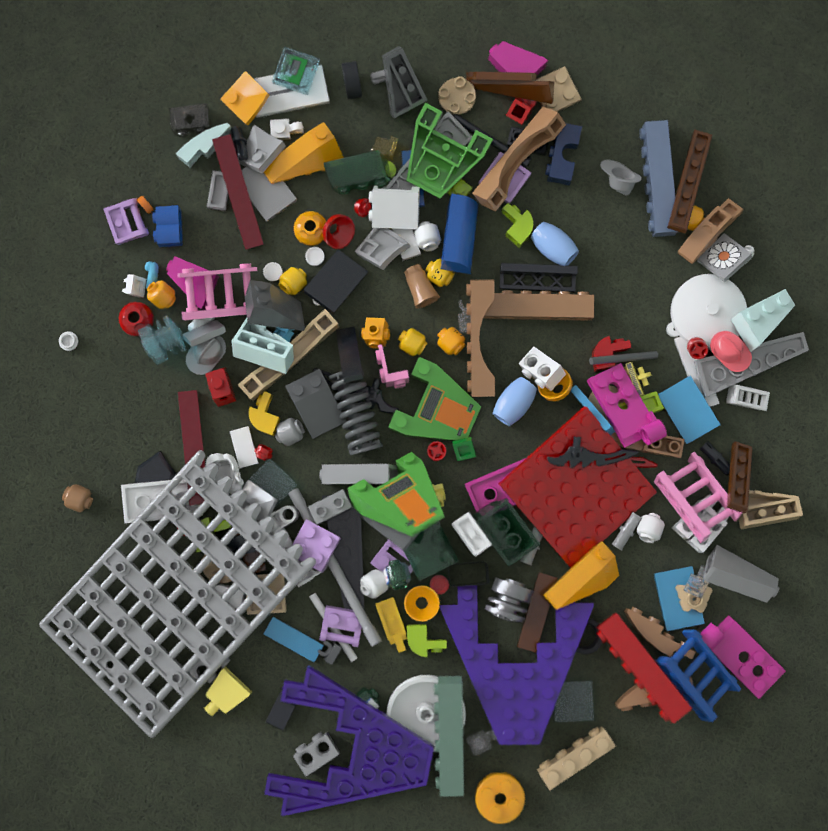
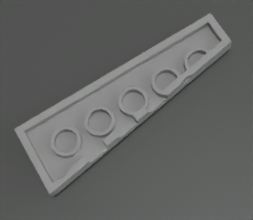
[385,111,472,190]
[694,332,809,398]

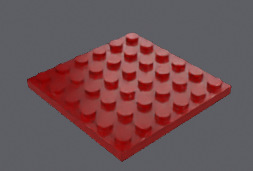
[498,406,657,568]

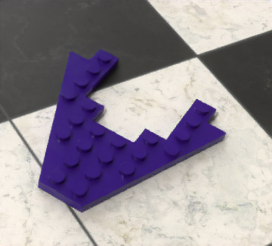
[440,585,594,745]
[264,666,434,816]

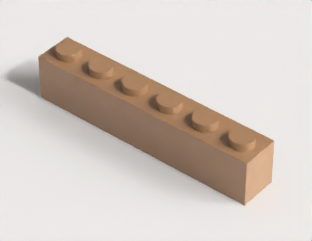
[483,290,594,321]

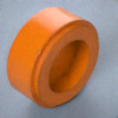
[137,196,154,214]

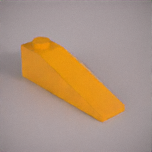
[263,122,344,184]
[544,541,619,610]

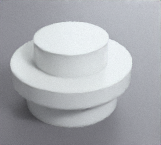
[59,332,78,351]

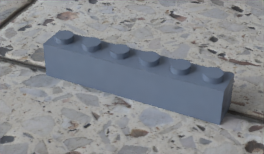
[640,120,678,237]

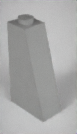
[319,464,398,485]
[703,545,779,603]

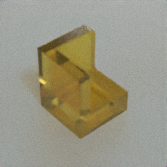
[371,136,398,161]

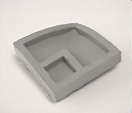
[237,125,286,173]
[355,228,410,270]
[242,480,277,522]

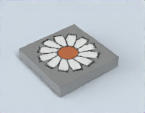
[697,233,752,282]

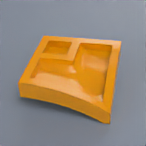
[221,71,269,125]

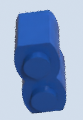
[152,205,183,247]

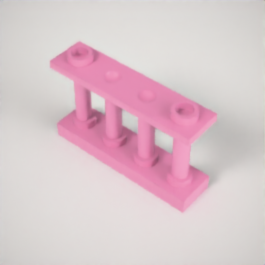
[177,263,257,320]
[654,452,742,543]

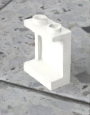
[369,186,420,230]
[452,512,492,556]

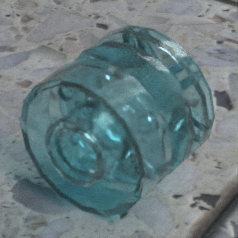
[138,315,187,365]

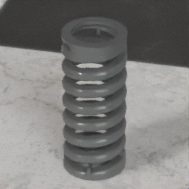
[329,367,383,455]

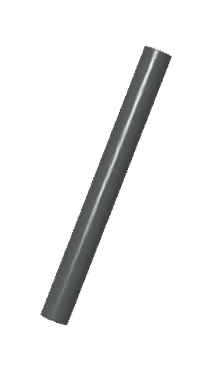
[589,351,658,365]

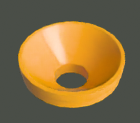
[294,211,326,246]
[537,369,572,401]
[404,586,440,621]

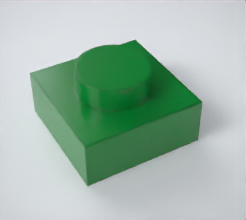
[453,437,476,461]

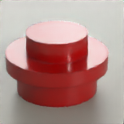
[354,198,372,217]
[254,444,273,461]
[430,575,449,595]

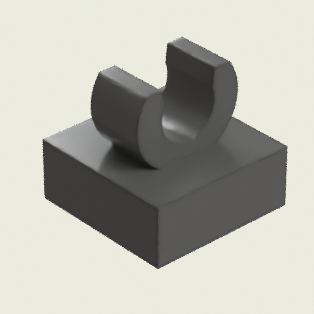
[318,640,342,665]

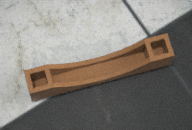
[472,107,566,211]
[466,279,495,397]

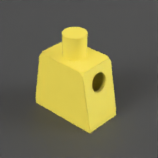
[204,667,252,716]

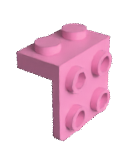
[375,344,409,389]

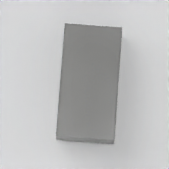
[207,171,229,211]
[182,320,226,347]

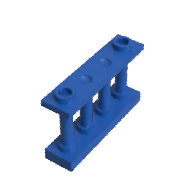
[655,630,741,722]

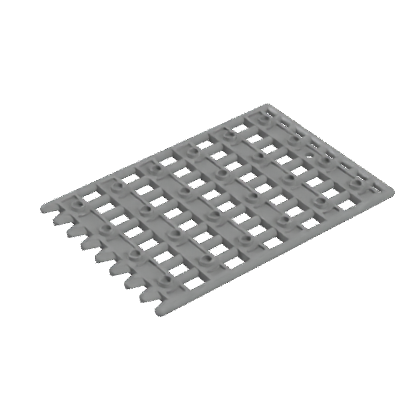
[39,450,316,738]

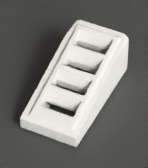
[726,385,770,411]

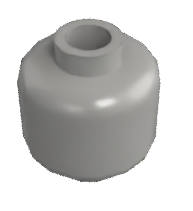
[275,418,305,446]

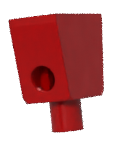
[205,367,236,407]

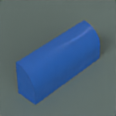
[440,194,478,274]

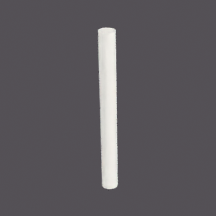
[309,593,358,662]

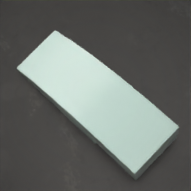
[176,123,231,168]

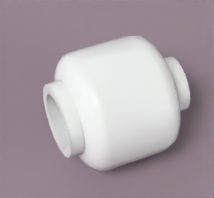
[414,222,441,251]
[636,513,665,543]
[360,569,389,598]

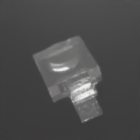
[683,565,709,599]
[466,728,497,756]

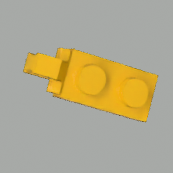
[375,597,407,652]

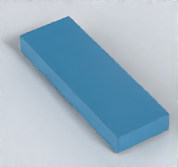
[571,385,615,436]
[264,617,324,662]

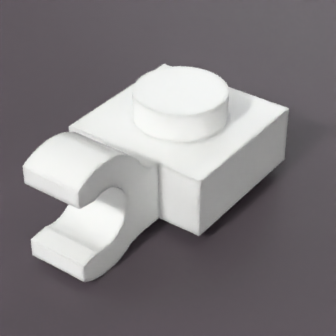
[270,119,303,140]

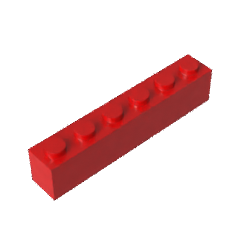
[596,613,692,724]

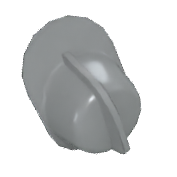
[600,160,641,195]
[186,335,226,375]

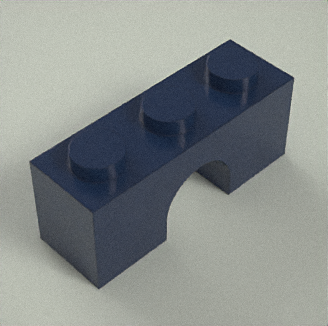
[545,123,582,185]

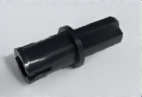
[230,126,249,161]
[700,441,730,475]

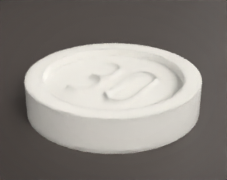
[305,247,324,266]
[263,262,282,282]

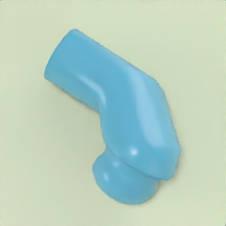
[145,261,159,288]

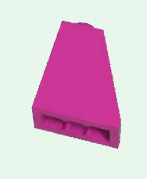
[488,41,548,76]
[166,256,219,310]

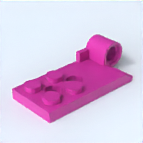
[587,363,667,448]
[465,458,526,519]
[700,615,786,699]

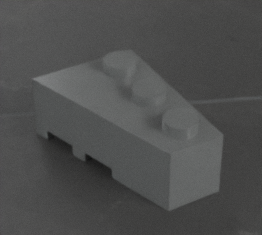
[382,46,427,118]

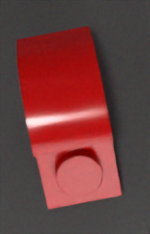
[506,98,537,125]
[592,336,631,372]

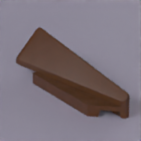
[466,72,554,104]

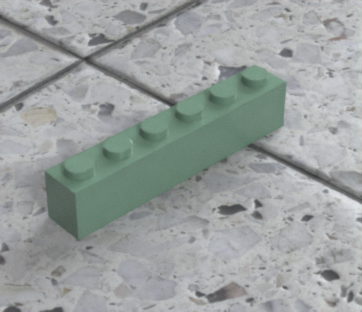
[434,676,464,796]

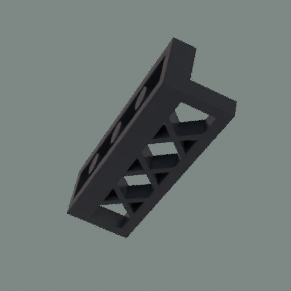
[499,263,578,292]

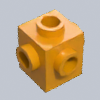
[361,318,390,349]

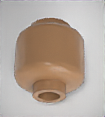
[62,484,93,512]

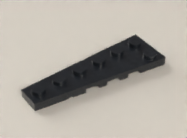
[322,495,365,611]

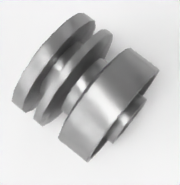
[485,578,534,623]

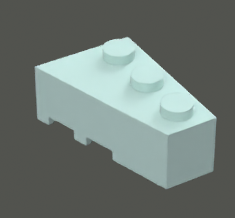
[731,289,795,352]
[232,318,294,374]

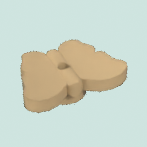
[675,585,712,613]

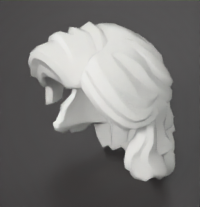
[206,453,244,494]

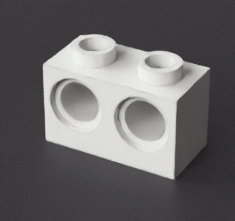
[519,347,566,391]

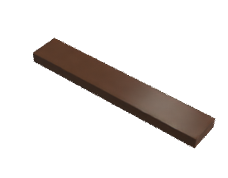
[667,130,713,233]

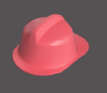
[710,331,752,372]

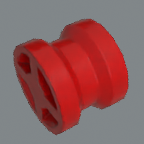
[687,337,708,359]
[427,441,446,461]

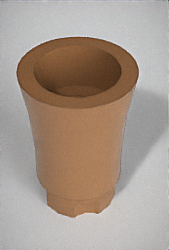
[404,264,440,308]

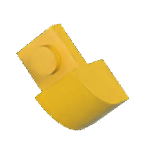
[249,391,280,436]

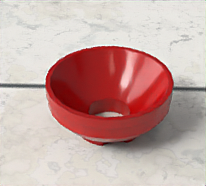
[323,214,355,249]
[119,302,154,336]

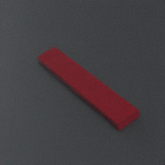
[212,134,264,250]
[178,390,205,506]

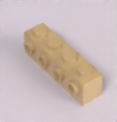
[537,727,616,790]

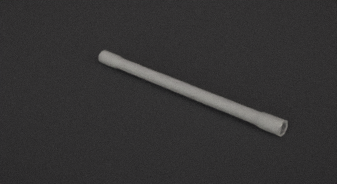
[288,488,382,646]

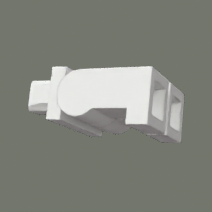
[672,494,729,553]

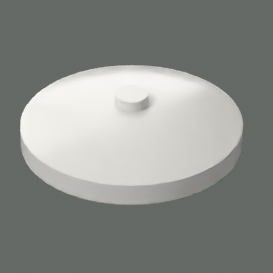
[671,274,747,350]
[387,675,466,752]

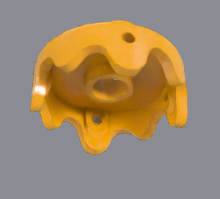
[475,772,525,824]

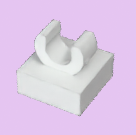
[123,275,146,298]

